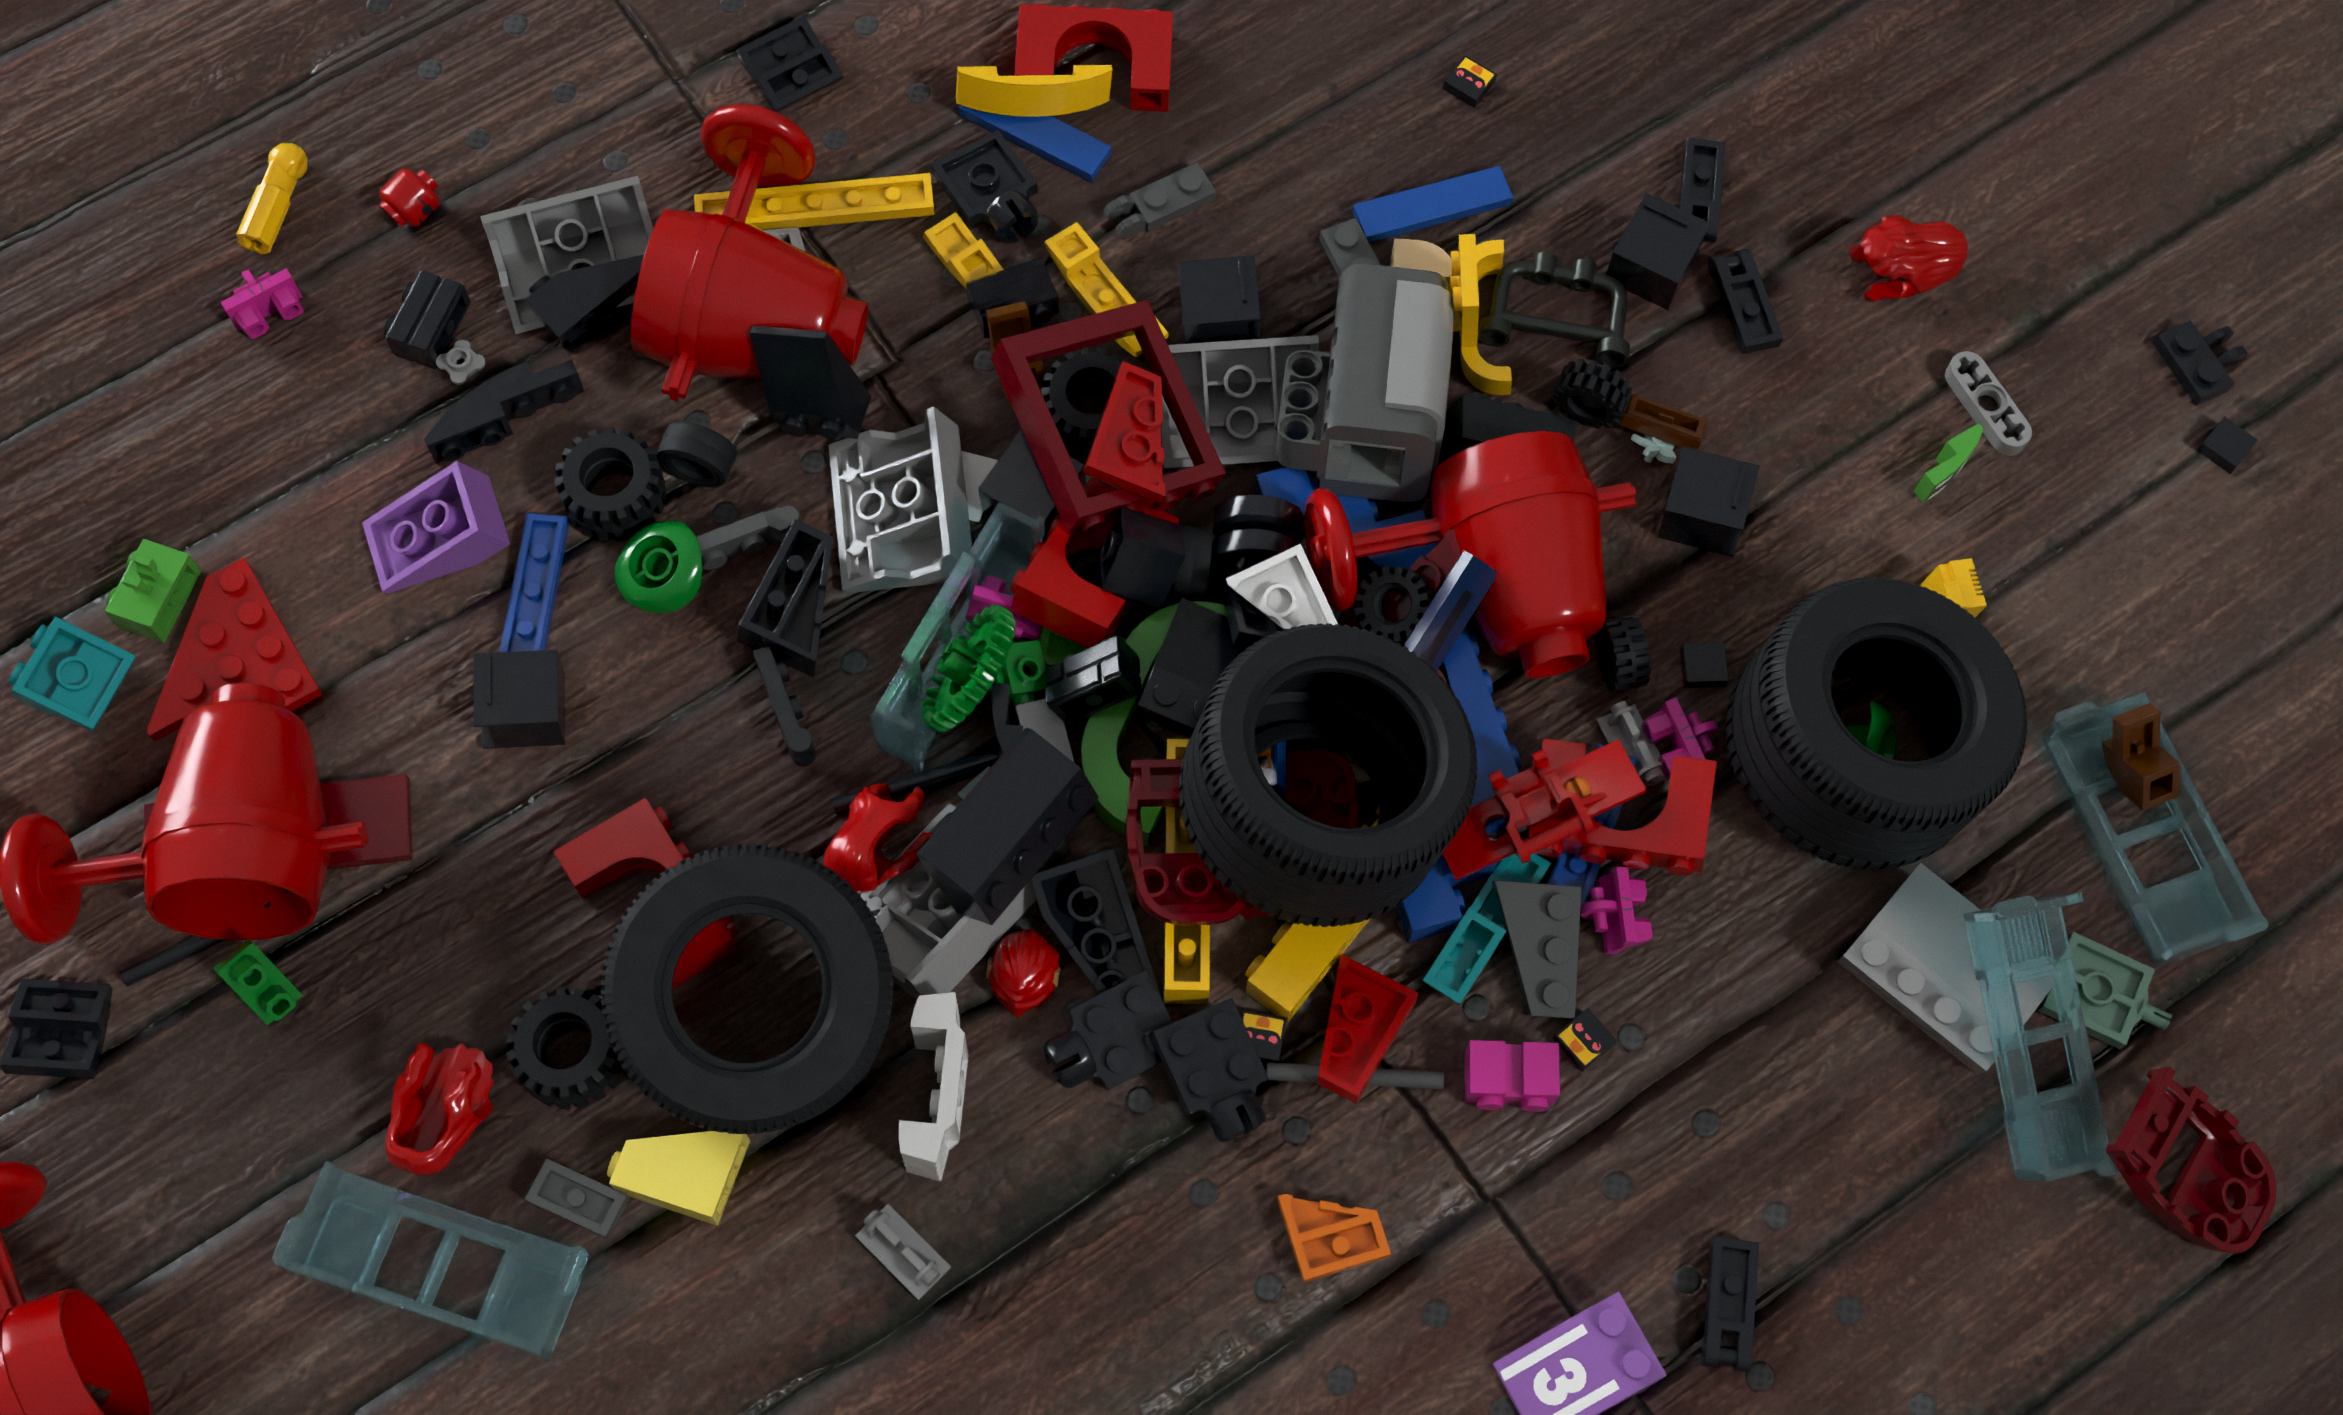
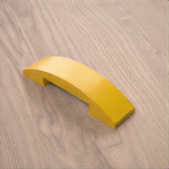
[955,65,1113,117]
[1044,222,1169,357]

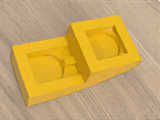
[922,212,1004,289]

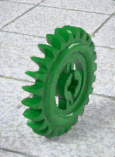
[921,604,1016,732]

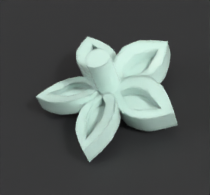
[1631,434,1676,464]

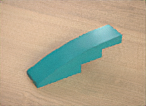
[1422,854,1551,1005]

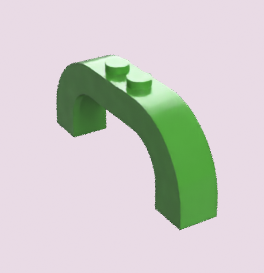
[1081,601,1227,847]

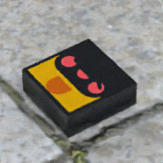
[1443,55,1497,108]
[1553,1008,1617,1072]
[1242,1011,1286,1063]

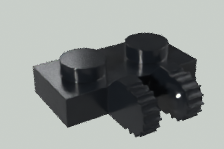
[2152,320,2248,406]

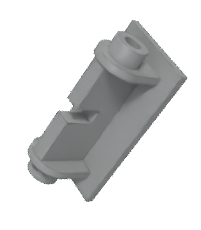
[1596,701,1666,788]
[855,1204,951,1300]

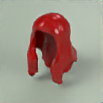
[1849,215,1968,303]
[824,783,933,894]
[385,1043,494,1176]

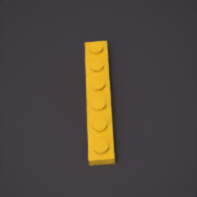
[694,173,935,230]

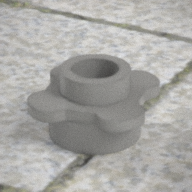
[436,340,486,385]

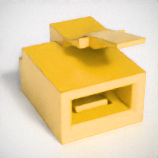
[1920,558,1987,617]

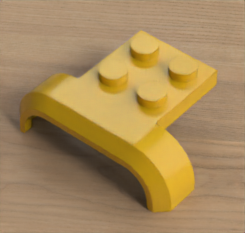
[1450,234,1512,395]

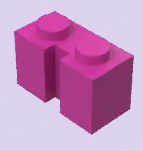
[1464,1040,1560,1112]

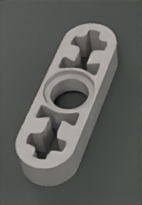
[1945,351,2032,456]

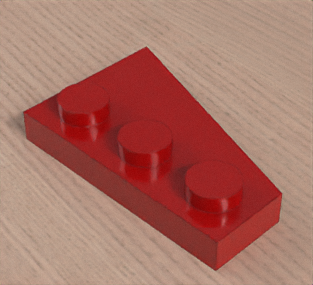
[1083,361,1166,503]
[1317,954,1419,1104]

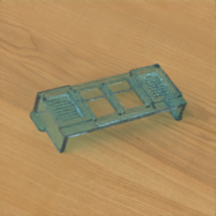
[871,502,1045,773]
[2041,692,2268,967]
[1963,893,2120,1182]
[272,1161,590,1361]

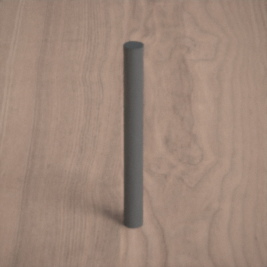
[1266,1062,1444,1089]

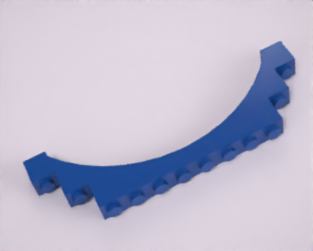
[1254,467,1521,944]

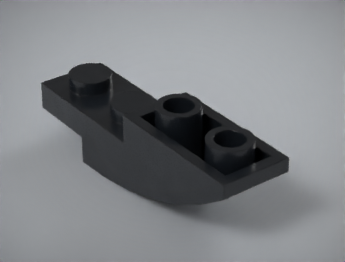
[424,359,585,464]

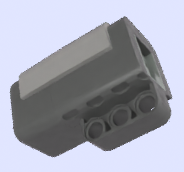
[1275,263,1454,502]

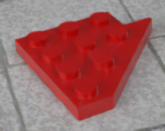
[146,557,323,742]

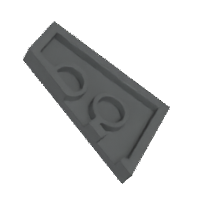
[1492,881,1581,1019]

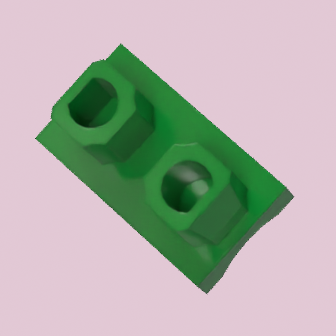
[213,938,303,1026]

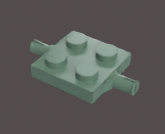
[2031,932,2172,1049]

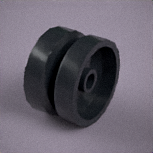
[1210,495,1304,574]

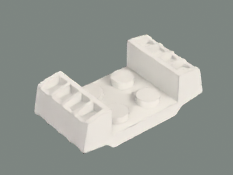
[899,992,969,1181]

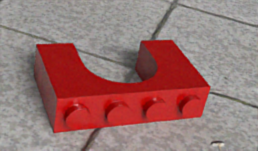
[1014,4,1173,112]
[1010,477,1180,649]
[1528,738,1717,876]
[553,798,739,990]

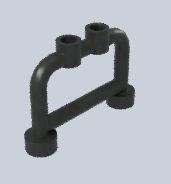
[1478,252,1630,368]

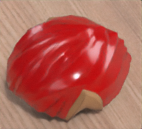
[986,929,1061,1017]

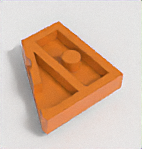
[1277,1194,1391,1283]

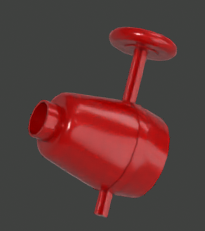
[630,103,869,401]
[1304,431,1636,678]
[0,683,369,945]
[0,1161,152,1415]

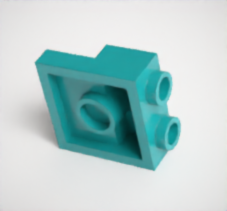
[8,616,136,733]

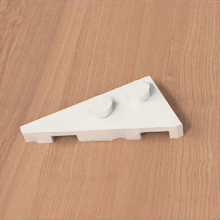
[1226,544,1338,629]

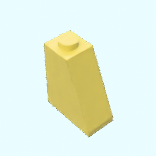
[607,1131,750,1226]

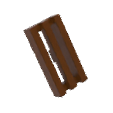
[1620,394,1708,450]

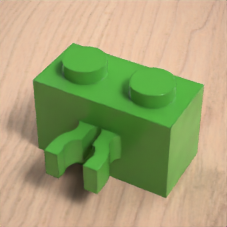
[104,539,202,643]

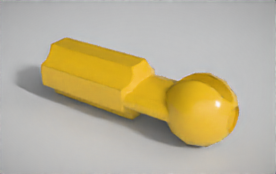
[236,143,308,254]

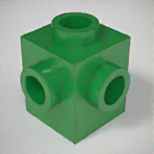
[989,640,1049,708]

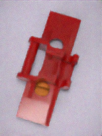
[1442,739,1646,881]

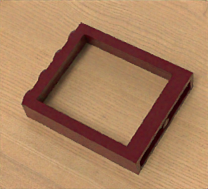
[991,300,1226,534]

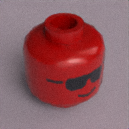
[379,168,440,228]

